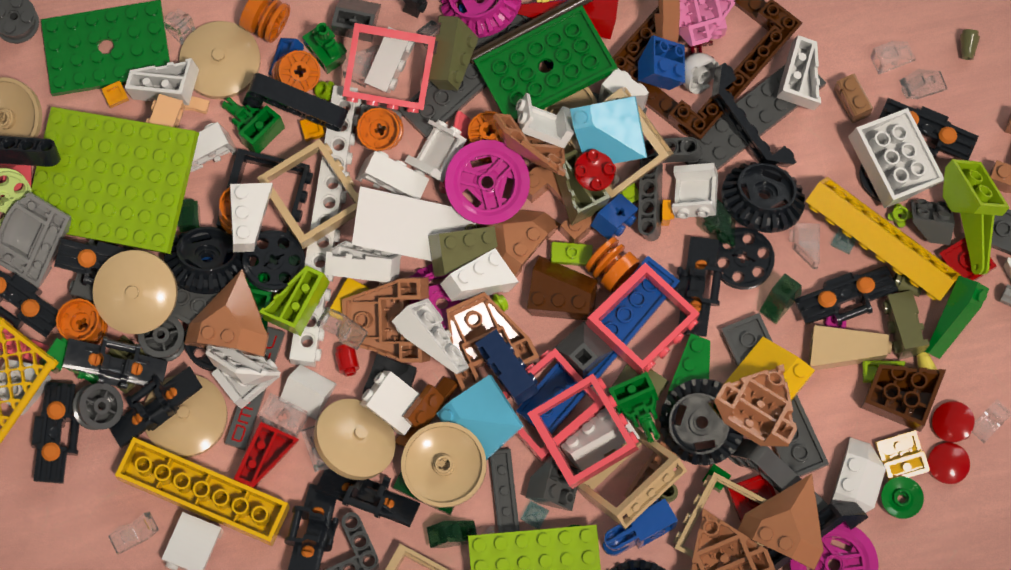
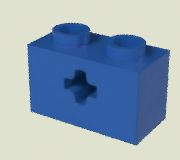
[591,194,638,240]

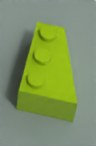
[259,266,330,336]

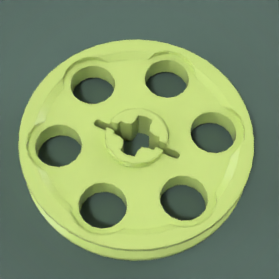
[0,168,32,227]

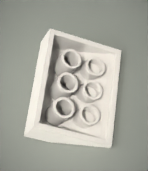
[848,108,944,209]

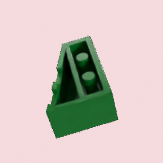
[667,333,710,396]

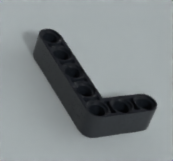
[242,73,348,132]
[0,136,61,167]

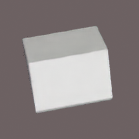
[280,364,337,420]

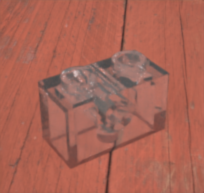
[258,393,309,438]

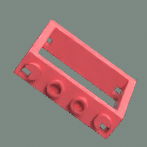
[342,23,436,113]
[586,263,700,375]
[501,348,605,463]
[527,374,639,489]

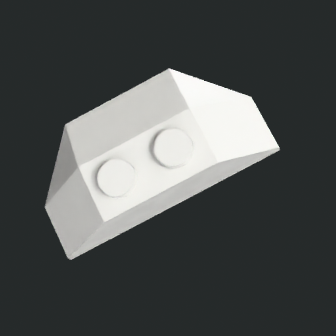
[205,345,281,387]
[830,437,886,513]

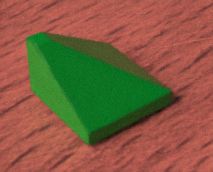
[702,464,731,493]

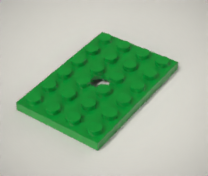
[41,0,170,97]
[474,5,618,123]

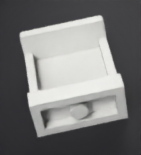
[516,93,574,148]
[404,119,467,182]
[672,163,718,219]
[211,352,280,409]
[360,371,420,435]
[162,512,224,570]

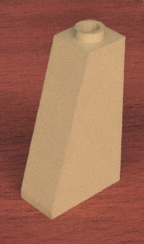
[808,325,892,370]

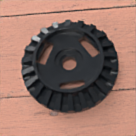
[721,162,805,233]
[164,227,250,294]
[659,378,744,466]

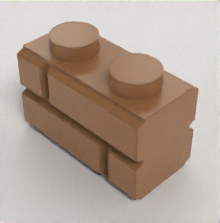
[834,74,873,123]

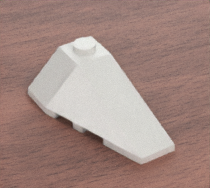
[392,298,469,374]

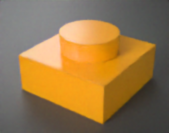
[102,81,129,109]
[300,119,325,142]
[661,200,674,226]

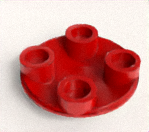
[574,149,616,191]
[932,401,975,442]
[928,442,970,484]

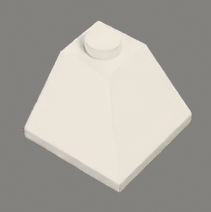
[0,359,51,416]

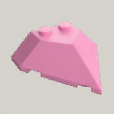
[679,0,735,46]

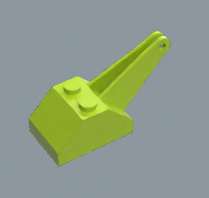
[943,159,1010,275]

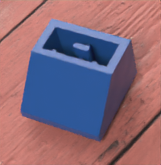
[638,35,685,90]

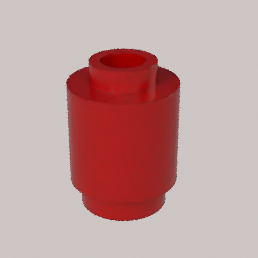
[335,344,360,377]

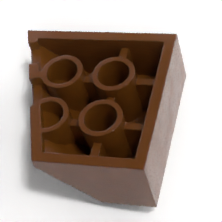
[527,256,598,320]
[861,364,946,432]

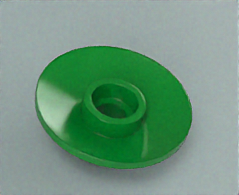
[881,477,924,519]

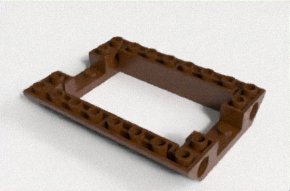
[612,0,803,140]

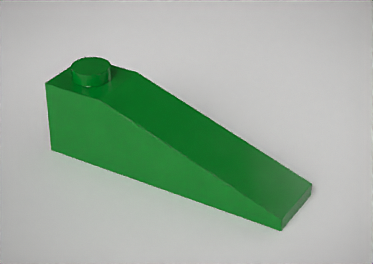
[925,276,989,359]

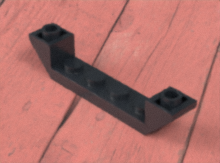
[712,63,796,167]
[768,502,868,570]

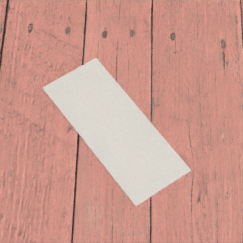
[352,186,477,267]

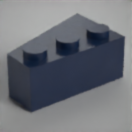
[475,329,539,406]

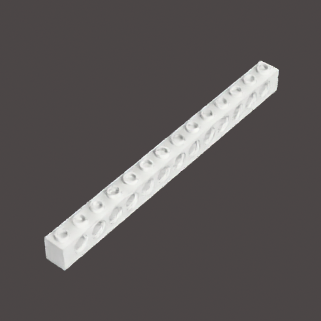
[289,85,362,367]

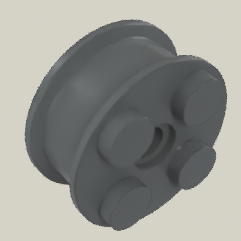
[0,0,39,44]
[138,315,185,362]
[72,383,123,430]

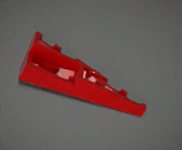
[518,0,618,39]

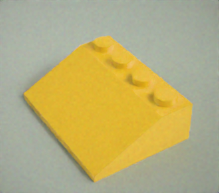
[711,336,815,403]

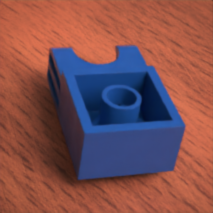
[603,499,678,556]

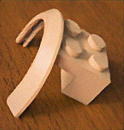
[146,94,210,128]

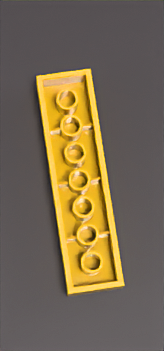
[805,177,961,301]
[115,437,290,546]

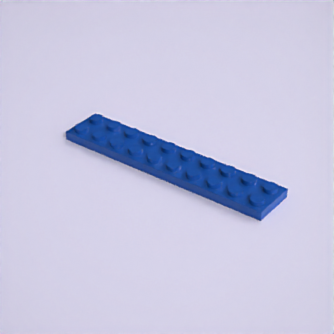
[516,256,680,435]

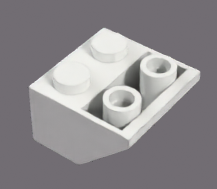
[598,68,649,110]

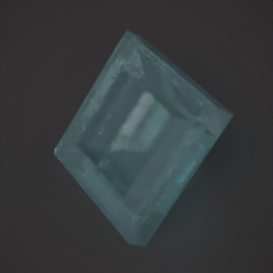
[831,228,857,254]
[521,501,549,529]

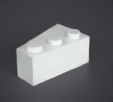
[190,122,237,173]

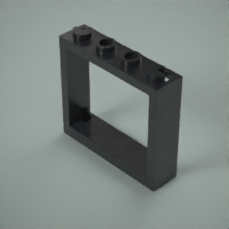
[216,149,313,247]

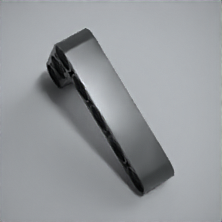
[638,137,703,241]
[728,439,828,512]
[325,512,379,570]

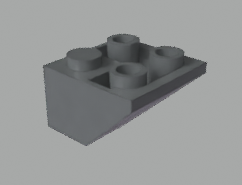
[910,199,955,245]
[553,322,613,378]
[525,457,581,511]

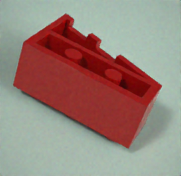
[233,422,299,488]

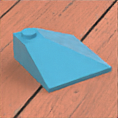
[570,96,647,164]
[436,375,524,460]

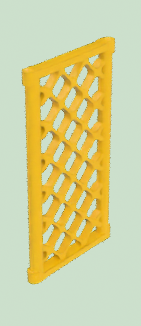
[0,317,59,444]

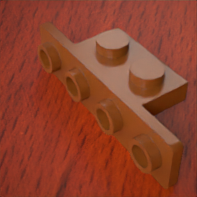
[395,377,458,448]

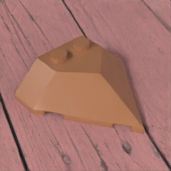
[493,113,566,177]
[475,206,561,278]
[185,269,269,357]
[714,364,797,447]
[738,474,824,570]
[691,508,776,570]

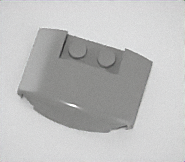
[0,192,72,288]

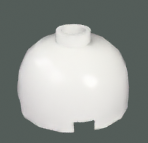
[683,52,719,94]

